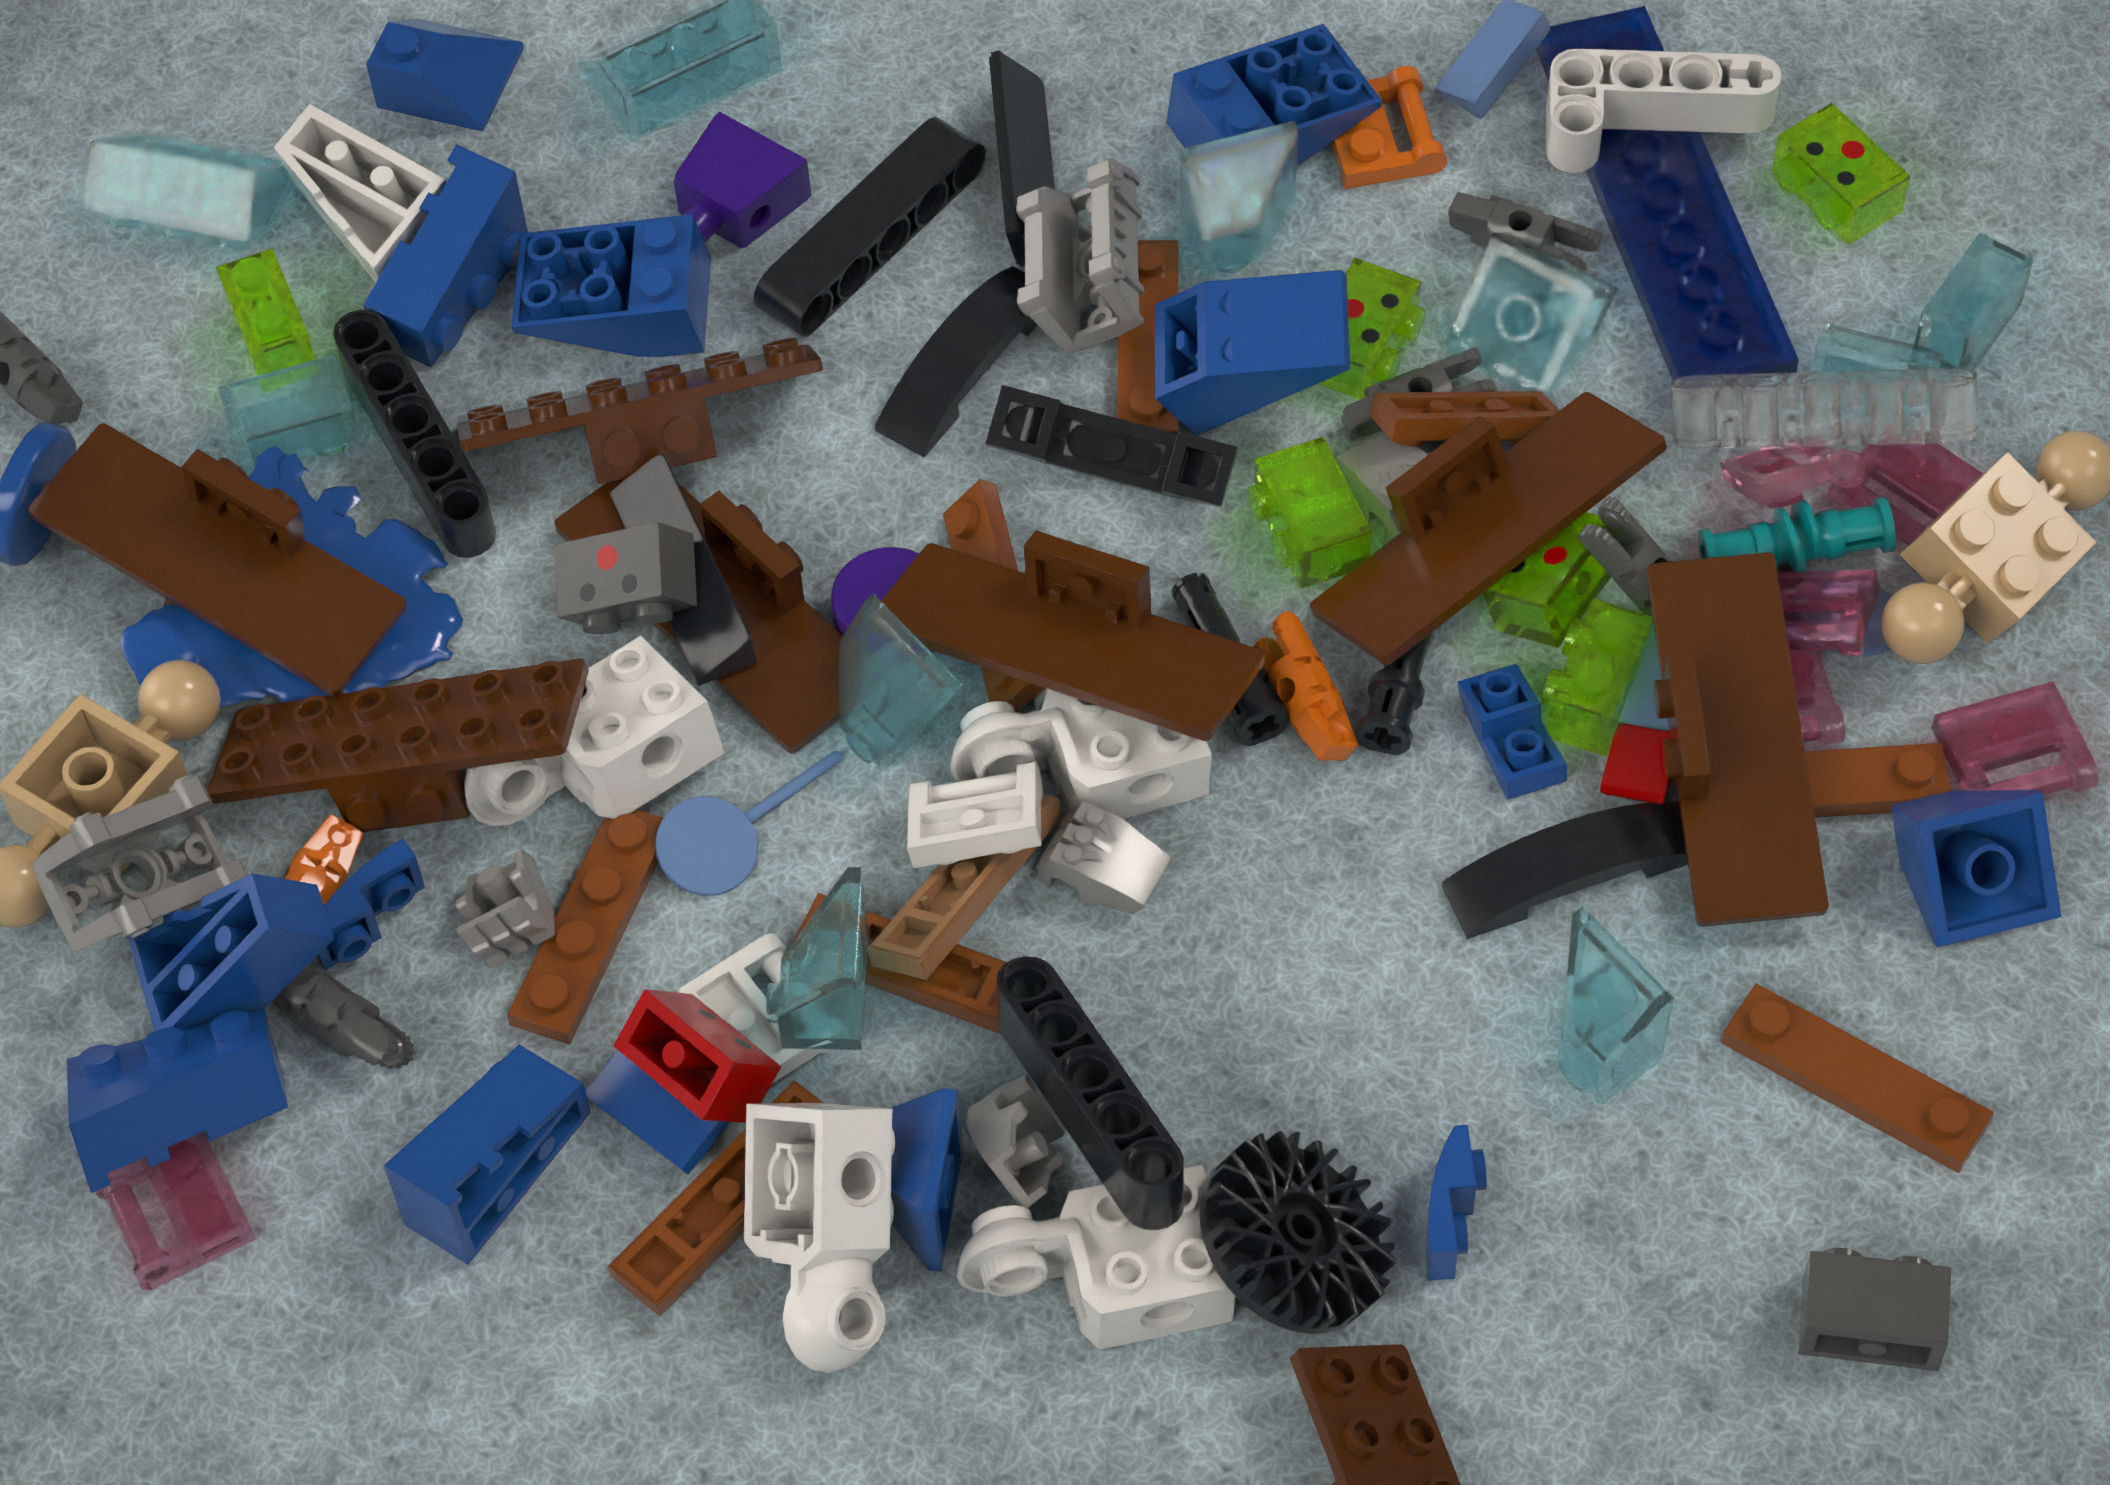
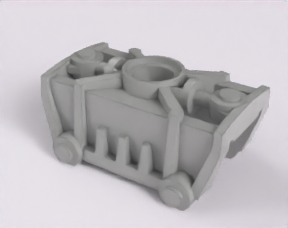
[1016,158,1144,353]
[32,775,248,952]

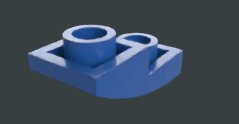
[1457,664,1567,800]
[317,838,425,970]
[585,1050,730,1175]
[1426,1125,1487,1281]

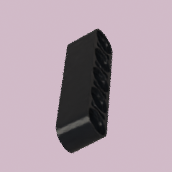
[754,117,986,337]
[333,310,496,558]
[996,956,1184,1230]

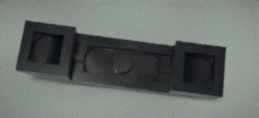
[875,266,1037,458]
[985,385,1238,508]
[1442,801,1688,939]

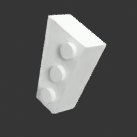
[274,104,446,283]

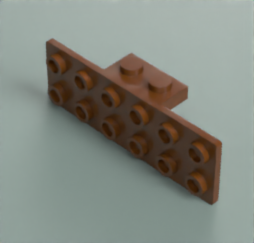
[457,338,823,484]
[1309,392,1667,665]
[28,423,407,697]
[554,478,885,754]
[869,530,1265,741]
[1647,552,1829,927]
[207,658,589,832]
[1290,1344,1461,1485]

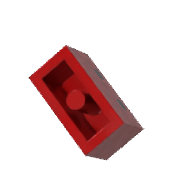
[613,989,782,1123]

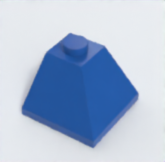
[366,19,524,132]
[1891,790,2062,947]
[888,1088,963,1272]

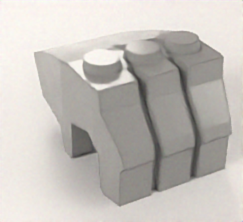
[1336,430,1428,542]
[1036,801,1172,914]
[455,849,555,968]
[965,1074,1065,1208]

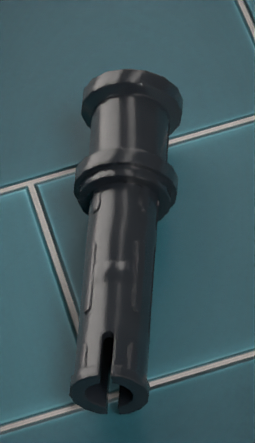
[1171,573,1290,746]
[1355,633,1432,755]

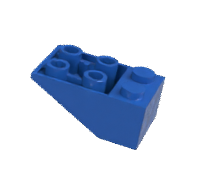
[1166,24,1382,201]
[511,214,711,357]
[1155,270,1350,436]

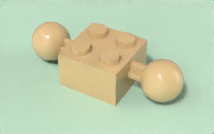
[1881,431,2110,664]
[0,660,221,928]

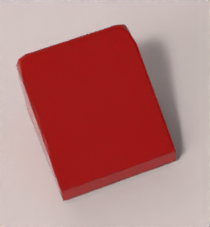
[1600,723,1674,804]

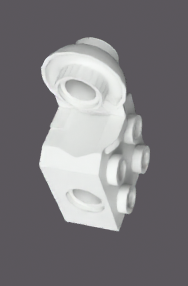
[464,636,725,826]
[950,689,1212,819]
[744,1103,895,1373]
[957,1165,1235,1350]

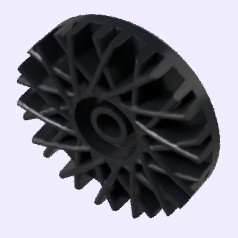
[1199,1131,1396,1334]

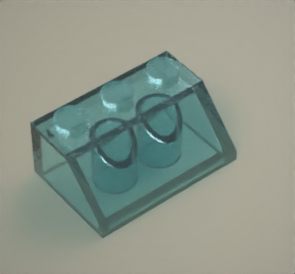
[577,0,783,142]
[83,132,293,249]

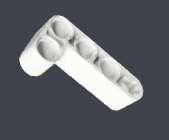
[1546,49,1782,173]

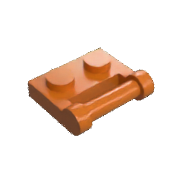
[1331,66,1448,189]

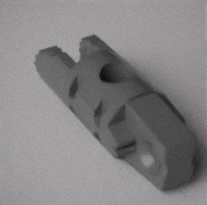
[1448,192,1603,281]
[0,311,83,425]
[1341,347,1498,440]
[1577,496,1672,623]
[272,967,416,1069]

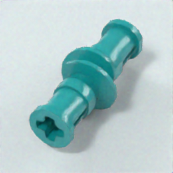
[1698,497,1896,581]

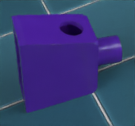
[674,111,811,248]

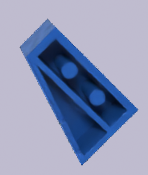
[363,144,528,367]
[128,873,334,1031]
[67,1008,288,1193]
[383,1044,591,1265]

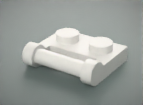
[907,761,1044,868]
[678,933,852,1084]

